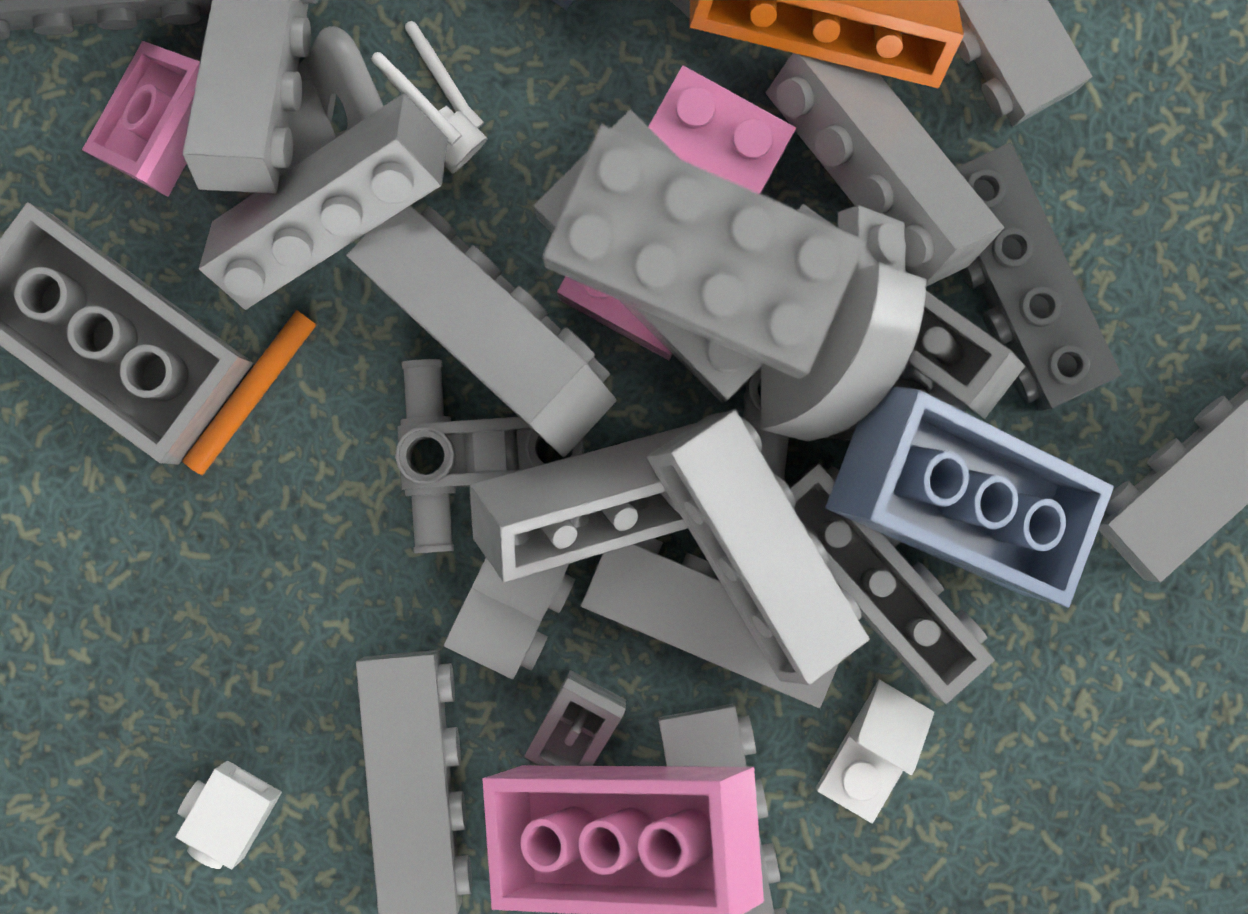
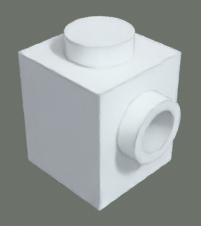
[176,761,282,870]

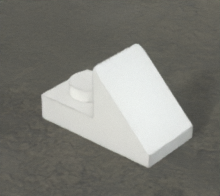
[816,679,934,824]

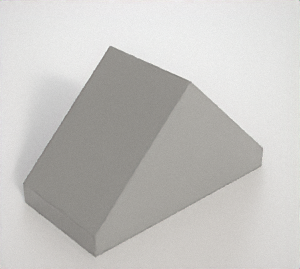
[524,670,626,766]

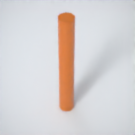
[182,310,317,476]

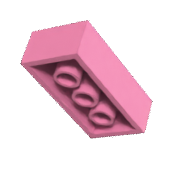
[557,65,796,360]
[482,765,764,914]

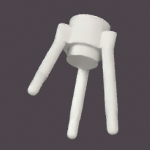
[372,21,488,174]

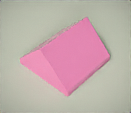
[82,41,200,197]

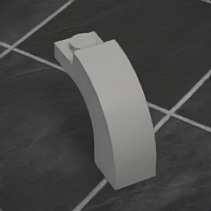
[761,205,926,442]

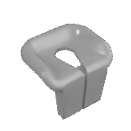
[280,26,383,176]

